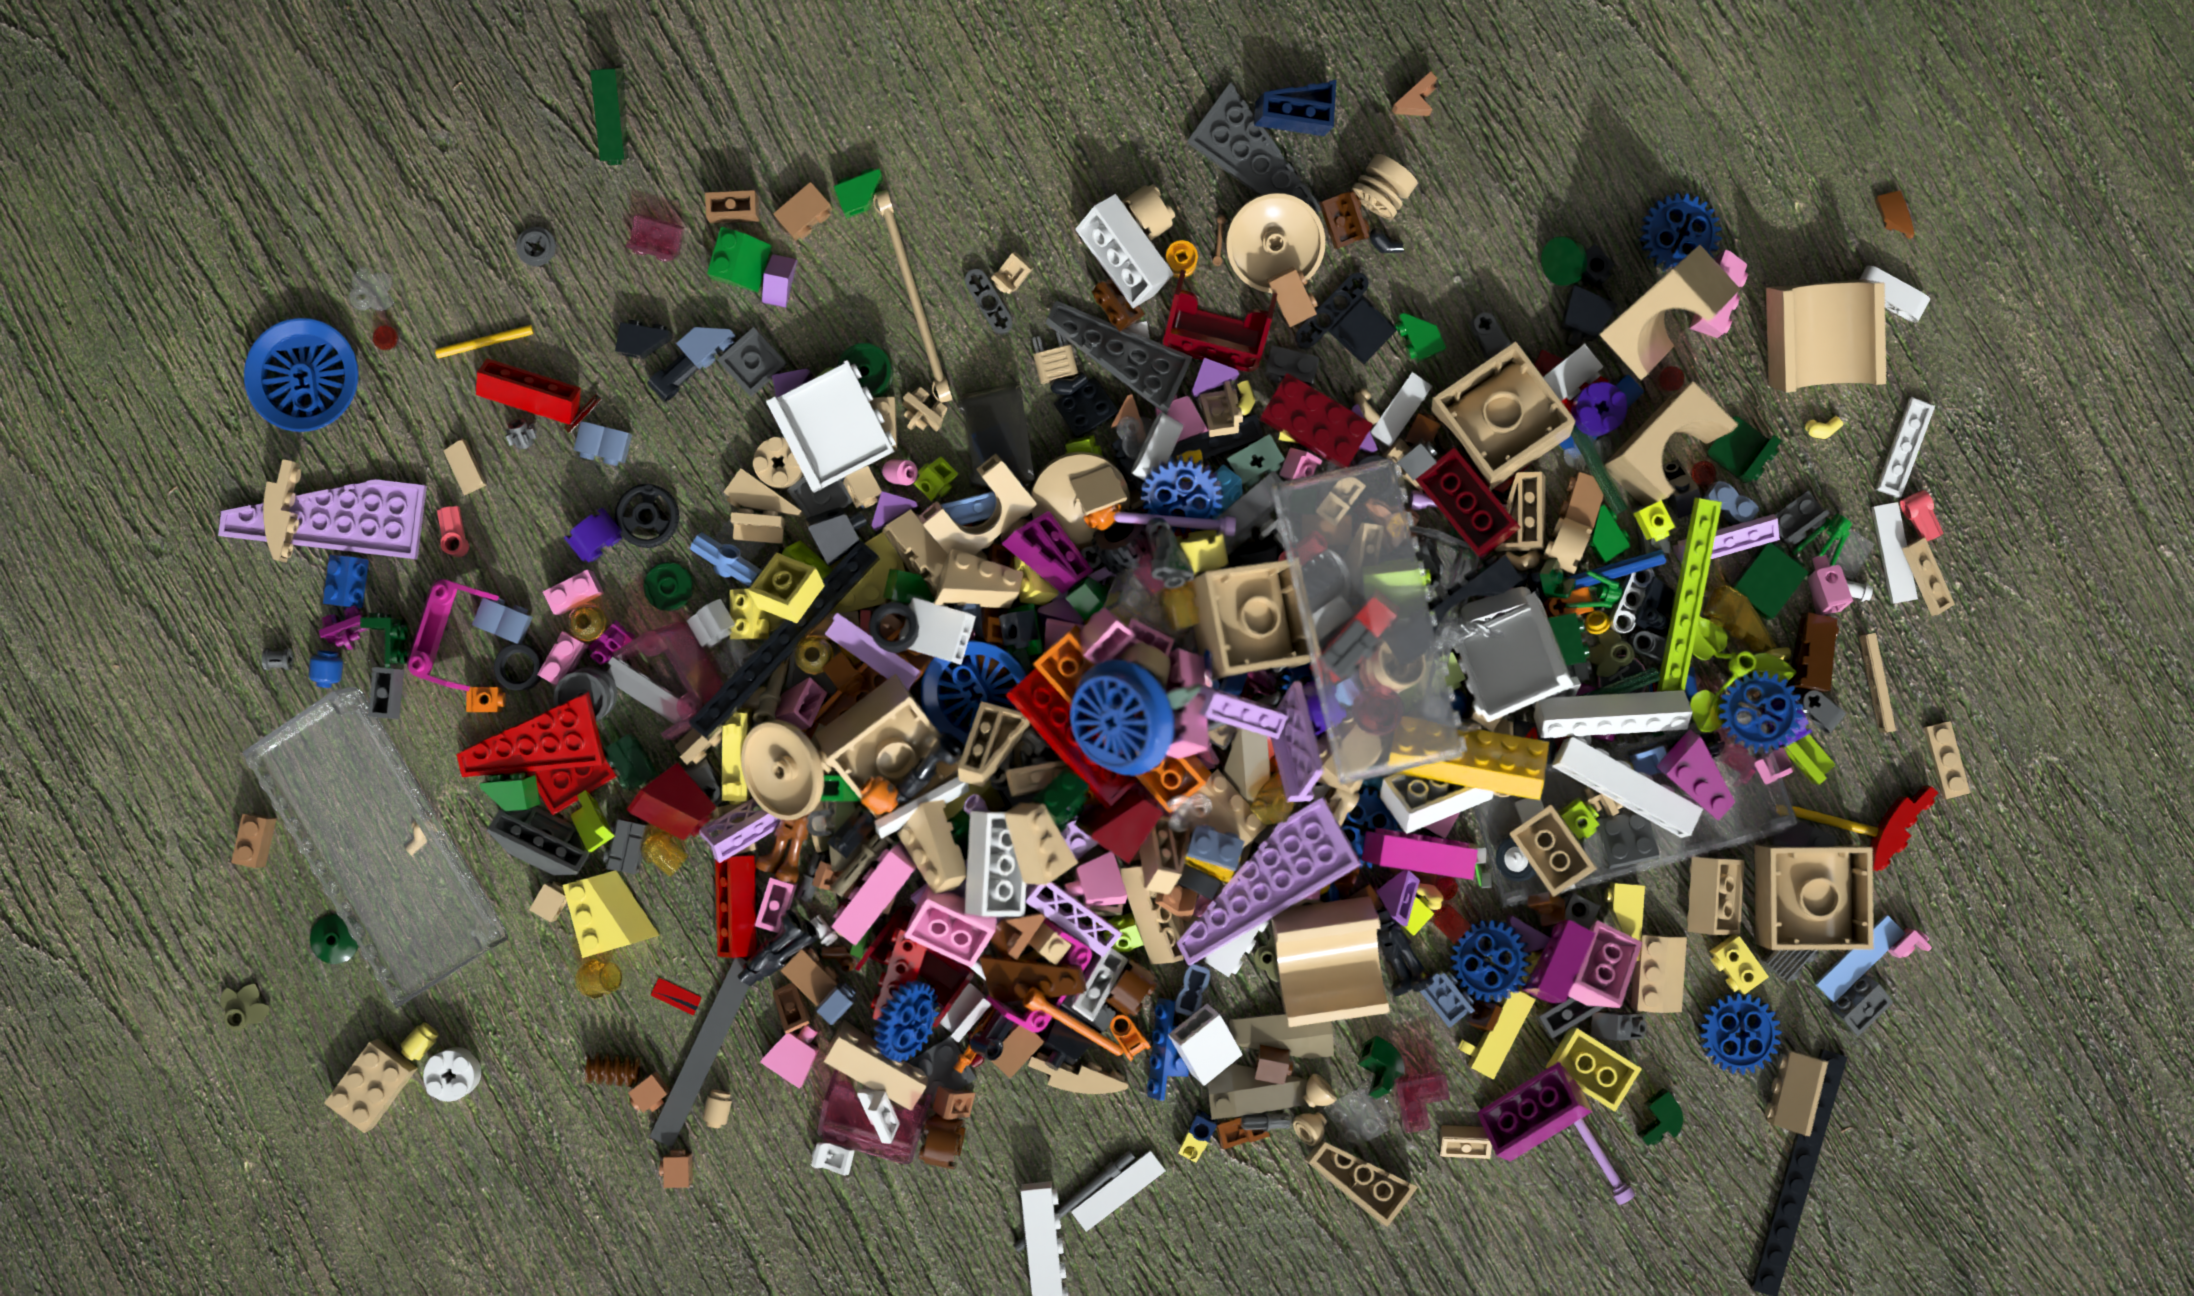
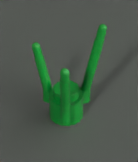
[1791,514,1852,566]
[1565,570,1623,608]

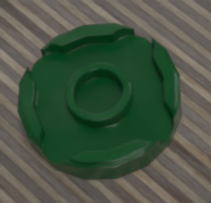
[1541,236,1587,286]
[643,562,694,612]

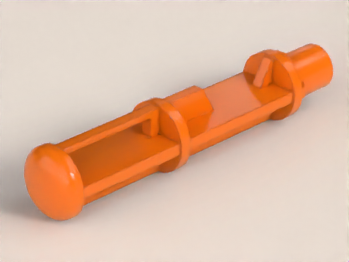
[953,1005,997,1073]

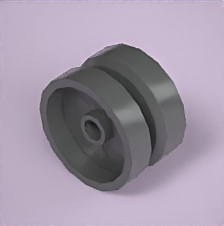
[554,666,618,721]

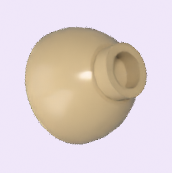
[1303,1074,1337,1108]
[1293,1112,1327,1146]

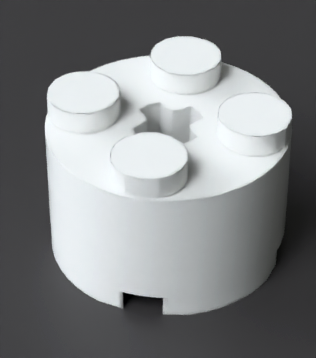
[423,1047,481,1101]

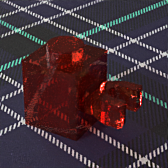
[1430,903,1471,944]

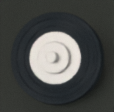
[1496,837,1537,881]

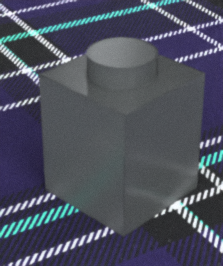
[1397,438,1438,481]

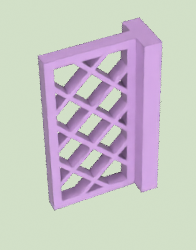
[1271,682,1324,801]

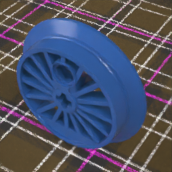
[244,318,359,432]
[921,641,1027,746]
[1071,659,1174,775]

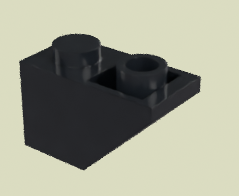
[615,320,673,359]
[1662,459,1700,518]

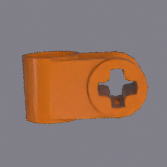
[1543,587,1594,618]
[1109,1011,1151,1061]

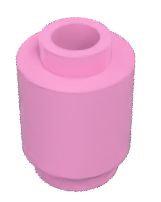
[882,459,918,485]

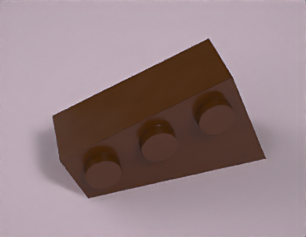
[1787,612,1839,692]

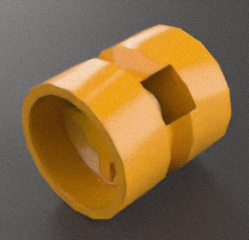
[1165,240,1198,278]

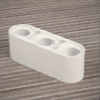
[1859,266,1930,322]
[1131,412,1184,481]
[1609,568,1655,634]
[1461,587,1531,631]

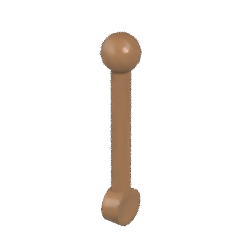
[1213,215,1226,266]

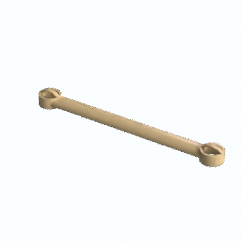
[873,189,953,403]

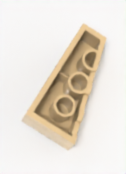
[882,509,951,607]
[1119,864,1185,964]
[824,1020,928,1111]
[1305,1141,1418,1227]

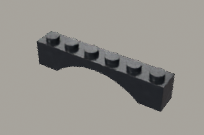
[1384,555,1522,665]

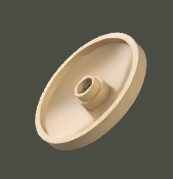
[1226,192,1325,293]
[1030,452,1130,550]
[741,720,824,820]

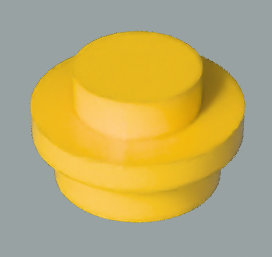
[1585,610,1610,634]

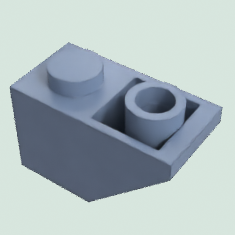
[676,327,736,369]

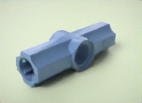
[690,532,762,588]

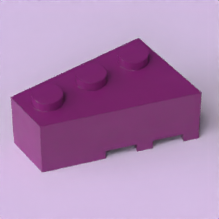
[1002,510,1093,594]
[1656,729,1735,821]
[1522,920,1596,1003]

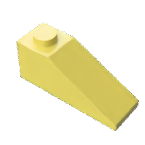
[1605,882,1645,961]

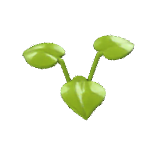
[1690,616,1796,732]

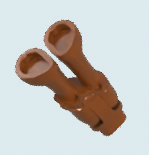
[755,811,813,884]

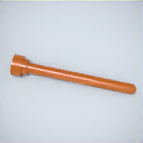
[1023,988,1123,1056]

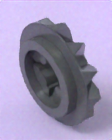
[516,227,557,267]

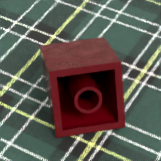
[627,763,717,841]
[1074,788,1163,863]

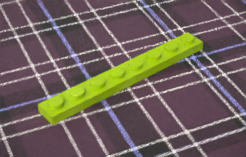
[1657,497,1722,692]

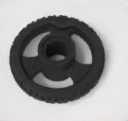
[615,484,680,548]

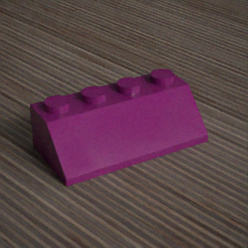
[1477,1062,1593,1161]

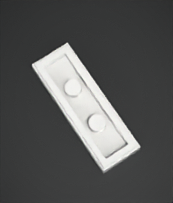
[1370,372,1432,448]

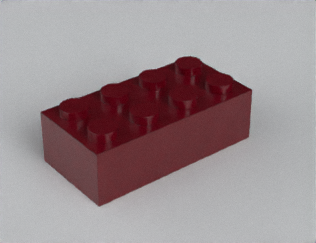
[1260,373,1373,470]
[1415,448,1521,559]

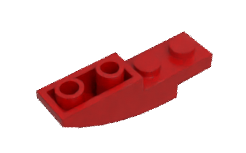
[1870,786,1939,871]

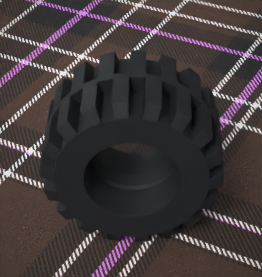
[1092,509,1157,575]

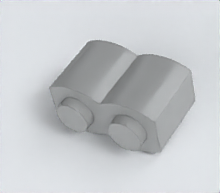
[687,599,735,648]

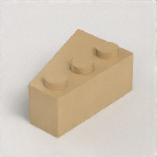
[1494,472,1546,551]
[934,549,1023,608]
[958,702,1030,787]
[1004,803,1078,885]
[1139,816,1192,894]

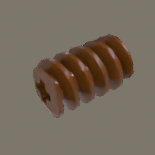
[585,1052,640,1087]

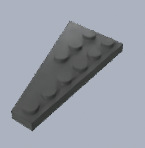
[1187,82,1321,214]
[1046,301,1192,415]

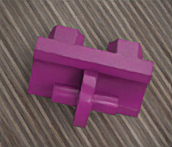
[318,606,369,650]
[588,620,635,665]

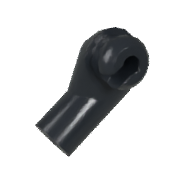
[1369,228,1403,253]
[1050,372,1088,395]

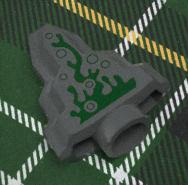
[1151,528,1194,588]

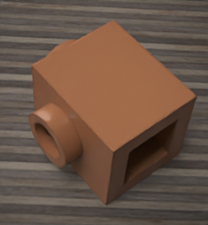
[628,1072,671,1113]
[659,1149,693,1188]

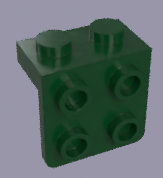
[1707,416,1782,484]
[360,613,408,669]
[1032,766,1090,833]

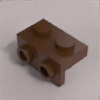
[1319,190,1369,249]
[1091,278,1145,332]

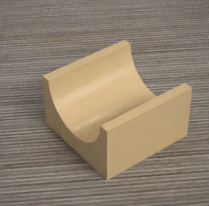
[1600,245,1740,380]
[1766,279,1886,392]
[1431,342,1575,491]
[1602,382,1738,506]
[1185,558,1319,681]
[815,674,961,819]
[1754,844,1874,950]
[1271,896,1390,1027]

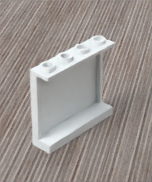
[766,360,896,492]
[1451,592,1573,722]

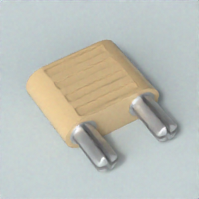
[1032,332,1079,384]

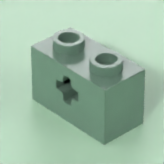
[1226,434,1285,487]

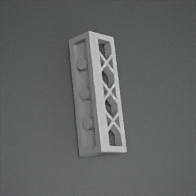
[607,657,700,731]

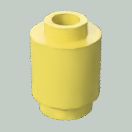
[401,1022,438,1060]

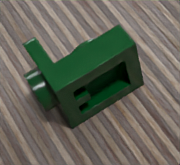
[1540,558,1576,599]

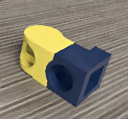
[1178,1109,1217,1162]

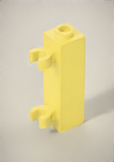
[722,708,752,805]
[1458,985,1536,1080]

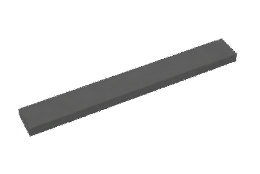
[650,957,750,1148]

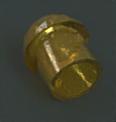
[1159,584,1201,631]
[568,603,607,641]
[794,636,833,675]
[640,831,689,877]
[575,960,623,999]

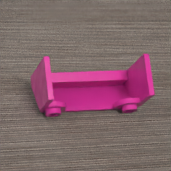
[406,578,499,691]
[986,917,1093,1032]

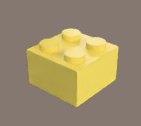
[748,553,824,623]

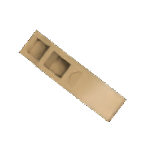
[263,459,301,563]
[1028,1052,1129,1094]

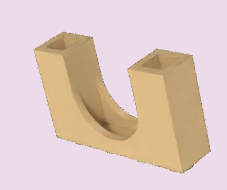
[918,453,1037,556]

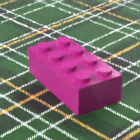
[1361,828,1478,880]

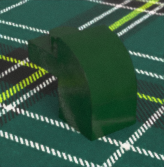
[1358,1035,1404,1099]
[1637,1088,1684,1146]

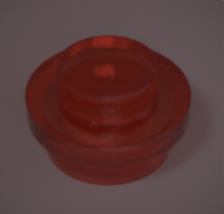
[373,326,398,351]
[1659,366,1685,391]
[1691,461,1716,486]
[1435,876,1458,900]

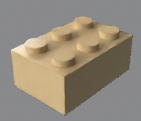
[324,1039,418,1133]

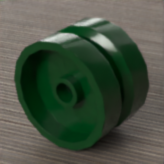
[837,343,894,398]

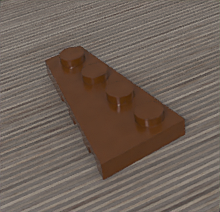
[980,954,1087,1003]

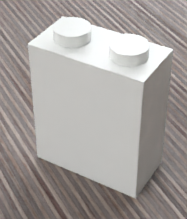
[899,598,976,665]
[1168,1004,1243,1085]

